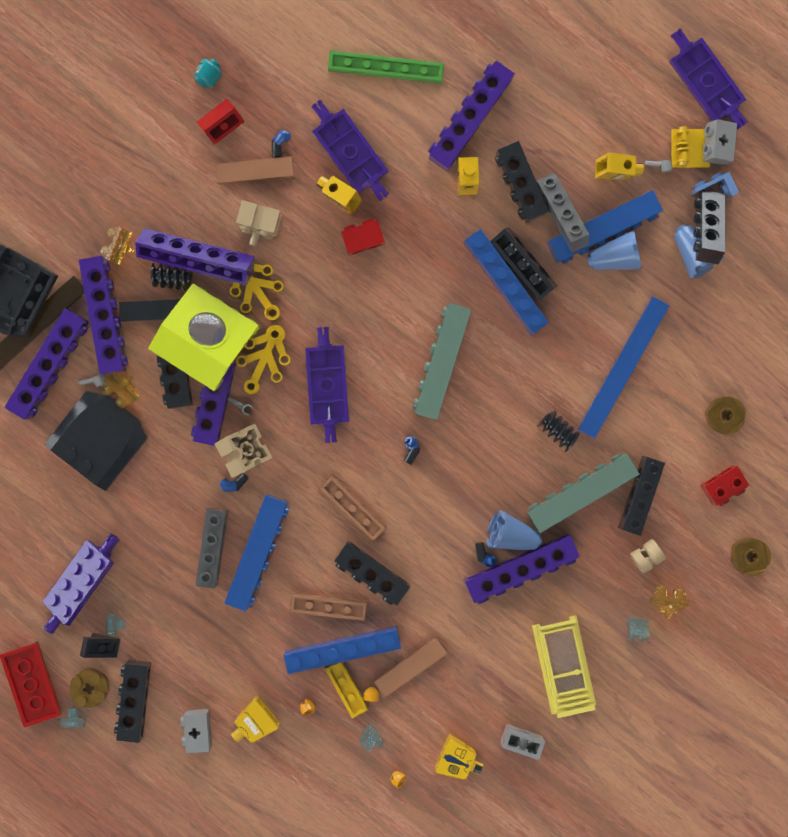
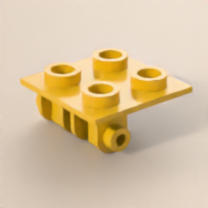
[671,126,710,168]

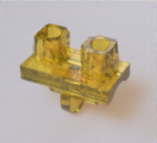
[100,226,134,265]
[102,373,140,409]
[650,586,689,619]

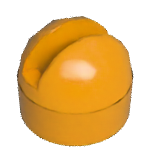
[363,687,379,702]
[300,699,316,716]
[390,771,407,789]

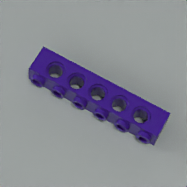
[428,60,515,172]
[135,228,254,285]
[79,256,128,375]
[4,308,89,420]
[191,328,238,446]
[464,534,580,604]

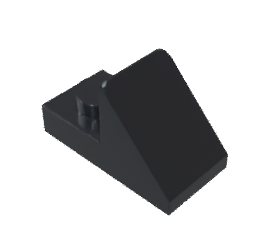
[80,633,120,658]

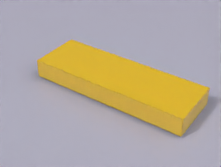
[324,662,369,719]

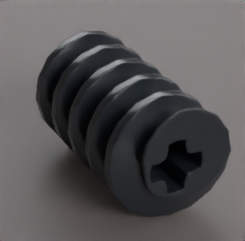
[150,263,193,291]
[537,411,580,452]

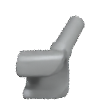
[645,160,672,173]
[78,375,107,387]
[228,397,253,416]

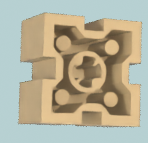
[236,200,283,247]
[215,424,272,478]

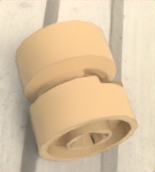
[630,539,666,574]

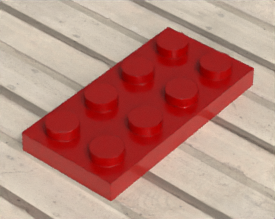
[0,642,62,728]

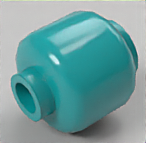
[194,59,222,89]

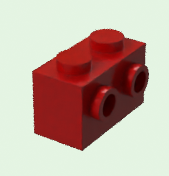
[197,99,245,145]
[341,219,385,256]
[700,465,750,506]

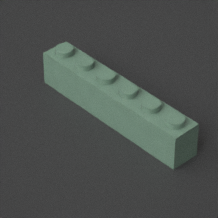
[412,303,471,420]
[526,453,639,533]

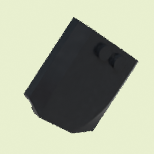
[0,243,58,336]
[45,391,148,491]

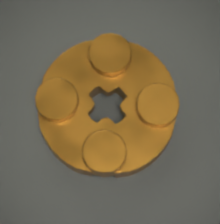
[705,396,746,434]
[731,537,771,576]
[69,668,109,708]

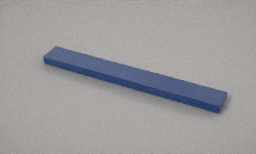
[578,296,670,439]

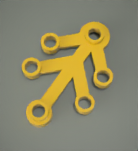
[229,264,284,321]
[236,325,291,394]

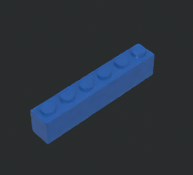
[547,190,663,264]
[464,229,549,335]
[224,494,290,612]
[283,626,401,674]

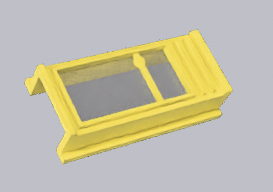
[532,615,596,718]

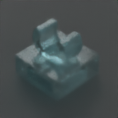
[105,613,125,636]
[627,618,650,642]
[61,709,85,729]
[359,725,384,752]

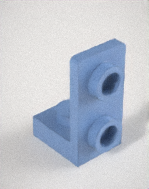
[690,172,739,199]

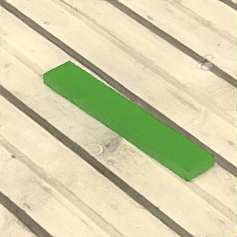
[328,51,444,84]

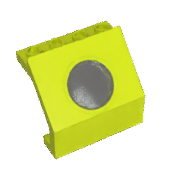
[148,283,260,391]

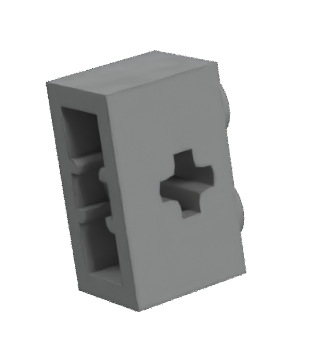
[703,119,737,165]
[181,709,212,754]
[500,724,545,760]

